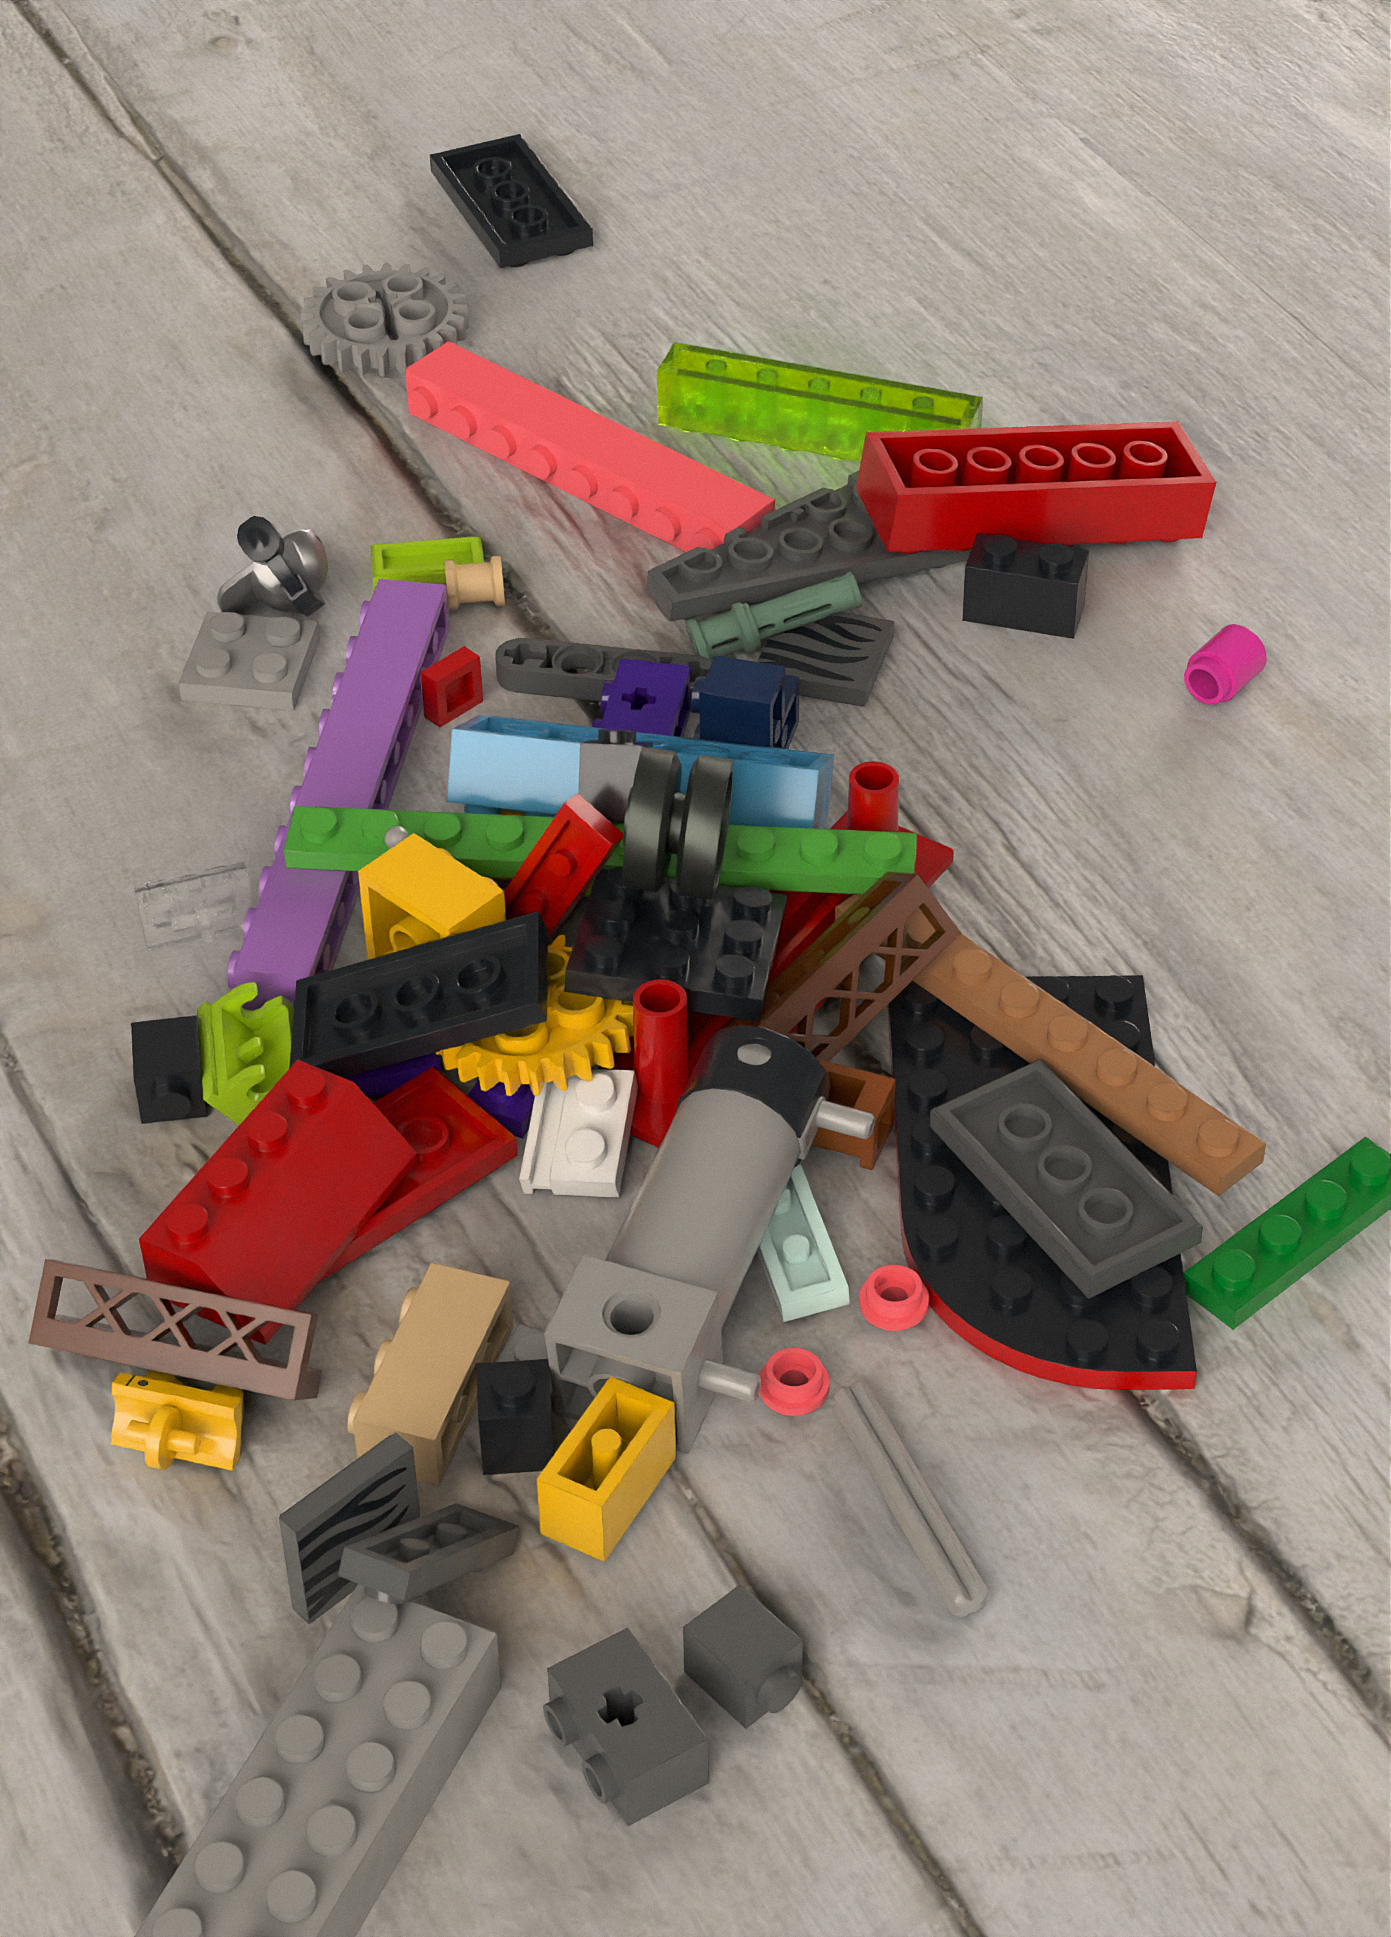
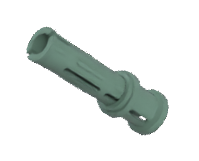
[685,571,862,660]

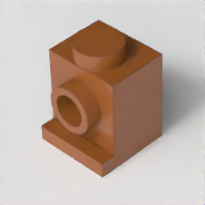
[811,1059,896,1170]

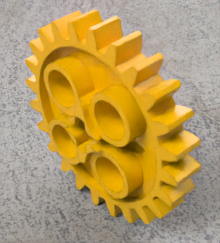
[436,935,634,1096]

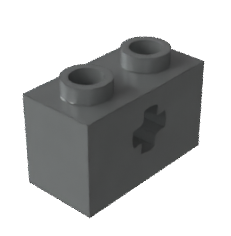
[543,1627,709,1826]

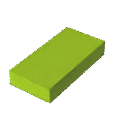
[370,536,484,591]

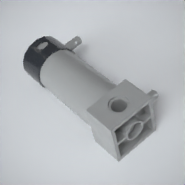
[544,1025,875,1454]

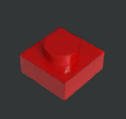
[421,646,483,728]

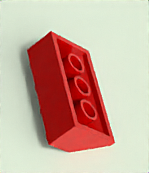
[139,1060,418,1345]

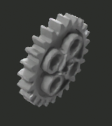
[300,263,469,377]

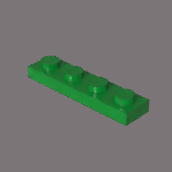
[1184,1136,1391,1330]

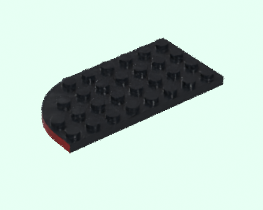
[887,975,1197,1390]

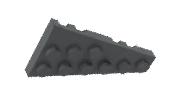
[646,471,971,621]

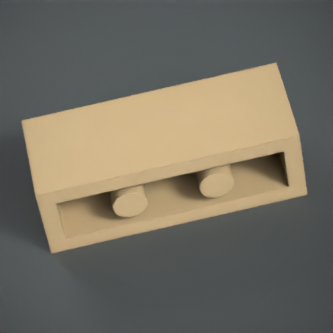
[347,1262,514,1486]

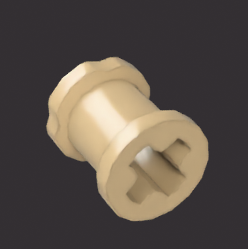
[444,556,505,611]

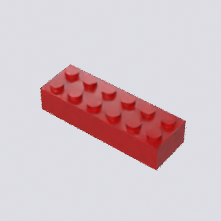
[856,421,1217,554]

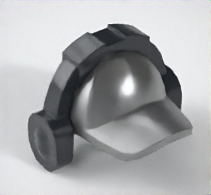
[217,516,329,617]

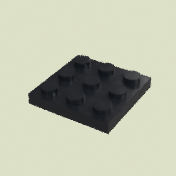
[564,867,787,1022]

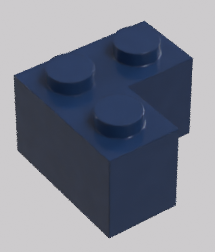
[691,655,799,749]

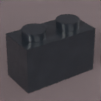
[962,533,1089,639]

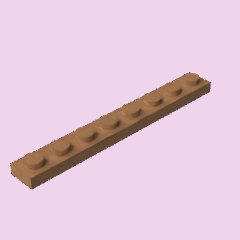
[835,894,1266,1196]

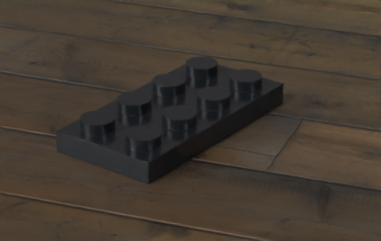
[430,134,593,268]
[289,911,548,1078]

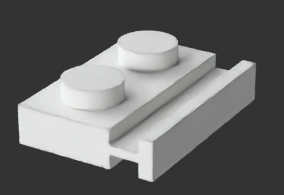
[519,1069,638,1198]

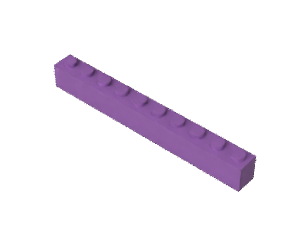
[227,579,449,1010]

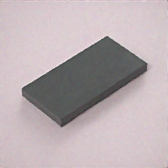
[930,1059,1203,1299]

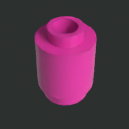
[1184,624,1267,705]

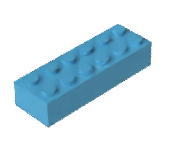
[447,714,834,829]

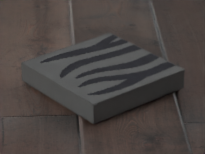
[757,612,894,707]
[279,1433,421,1624]

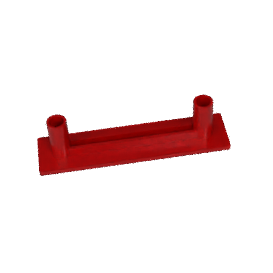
[597,761,954,1148]

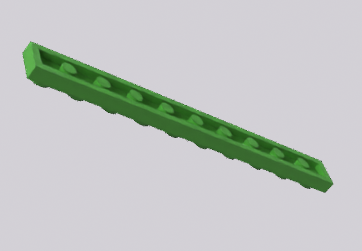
[283,806,917,894]

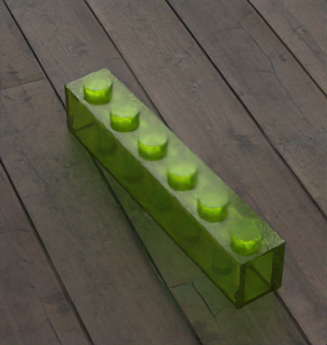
[657,342,983,462]

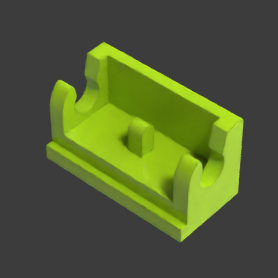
[197,982,294,1125]

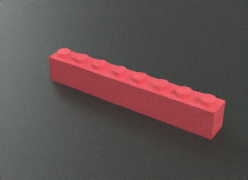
[405,341,775,552]

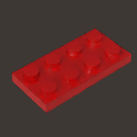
[318,1067,518,1283]

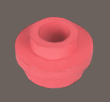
[859,1265,929,1331]
[759,1347,830,1416]

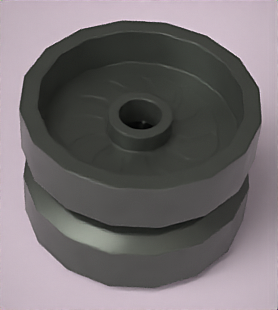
[623,747,734,900]

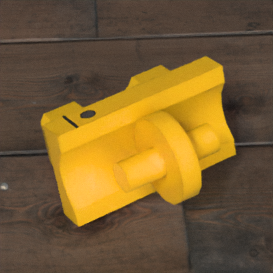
[111,1370,244,1470]

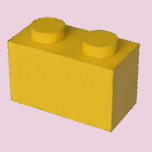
[537,1376,676,1562]

